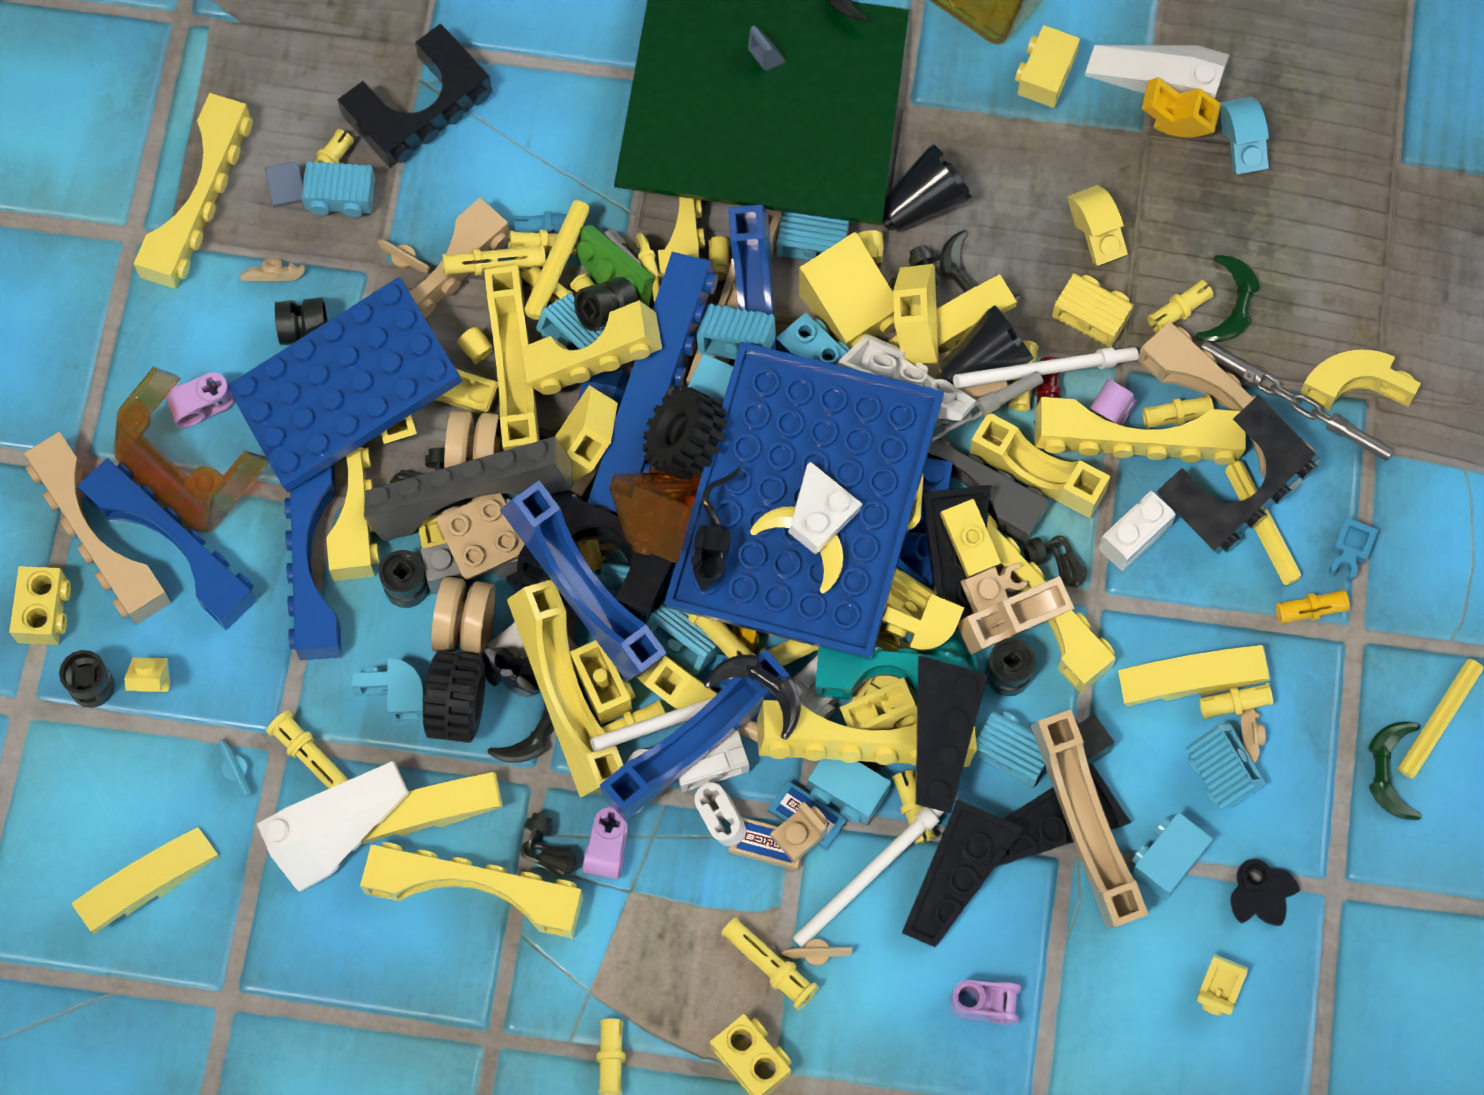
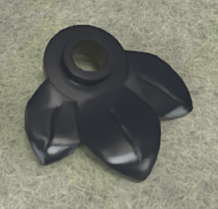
[1230,859,1300,926]

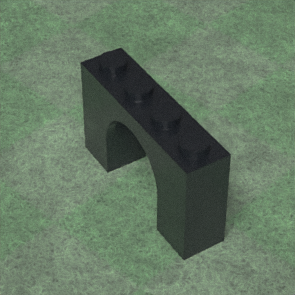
[337,23,493,168]
[1157,395,1320,554]
[516,491,681,624]

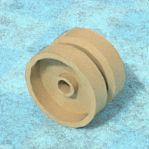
[444,411,503,468]
[431,576,496,657]

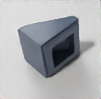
[748,26,785,71]
[265,161,303,207]

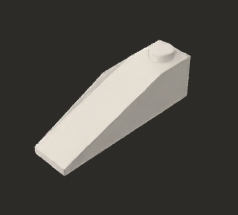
[1085,45,1229,99]
[837,334,976,421]
[257,761,409,892]

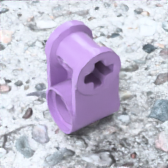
[165,372,235,428]
[1090,379,1137,426]
[583,807,628,880]
[949,980,1021,1025]

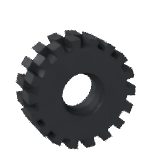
[642,386,727,480]

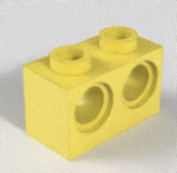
[9,566,71,645]
[840,677,917,731]
[710,1014,792,1095]

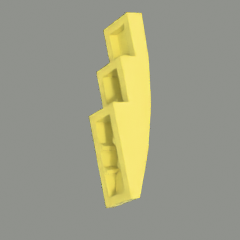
[887,274,1017,354]
[1118,645,1271,706]
[361,772,503,844]
[71,827,219,935]

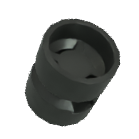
[574,277,639,331]
[275,297,328,345]
[379,550,429,608]
[986,638,1035,696]
[59,650,115,708]

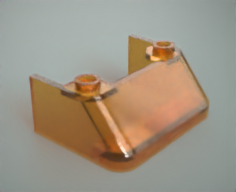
[113,366,269,533]
[609,472,701,563]

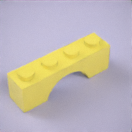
[521,300,662,395]
[969,413,1110,518]

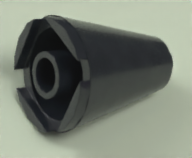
[882,144,972,232]
[936,305,1034,389]

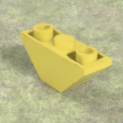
[893,264,939,365]
[555,385,618,483]
[635,654,718,709]

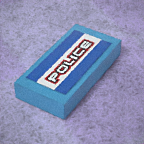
[768,781,847,851]

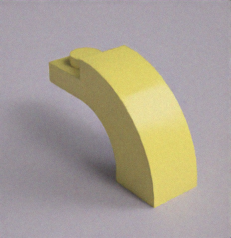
[1300,350,1421,411]

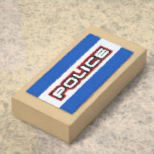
[728,817,801,871]

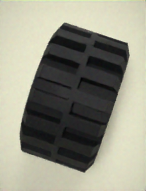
[423,650,486,743]

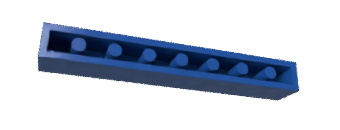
[587,252,718,520]

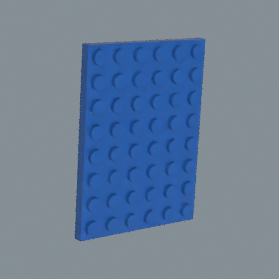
[664,342,944,660]

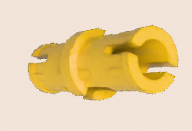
[1275,589,1350,625]

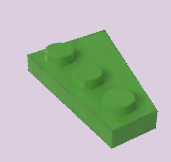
[576,224,655,307]

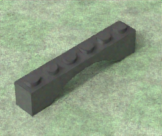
[364,436,572,541]
[927,438,1049,545]

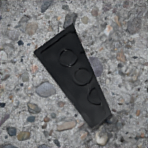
[922,485,992,631]
[915,655,988,814]
[994,763,1131,869]
[901,800,1024,947]

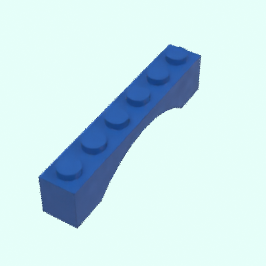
[728,205,777,350]
[77,458,256,630]
[284,463,342,661]
[500,480,667,682]
[600,649,789,822]

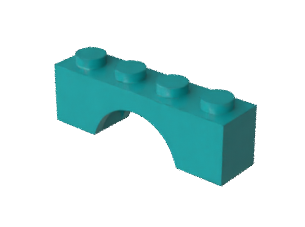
[815,646,961,700]

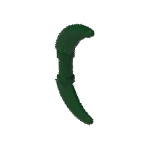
[1196,255,1260,342]
[1368,722,1422,820]

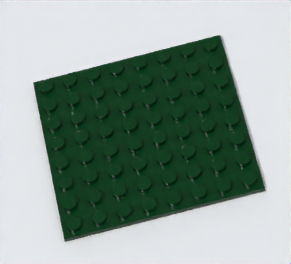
[614,0,910,226]

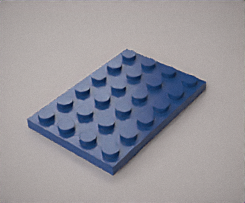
[228,276,463,492]

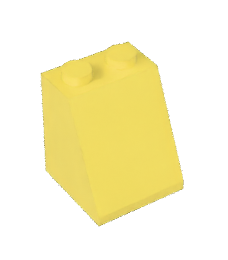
[799,232,895,349]

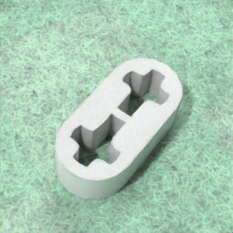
[694,782,746,846]

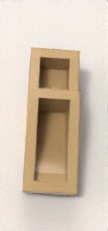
[957,576,1074,655]

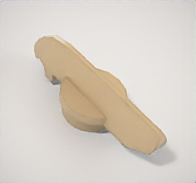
[376,239,431,273]
[240,259,305,281]
[1240,708,1266,765]
[781,939,852,966]

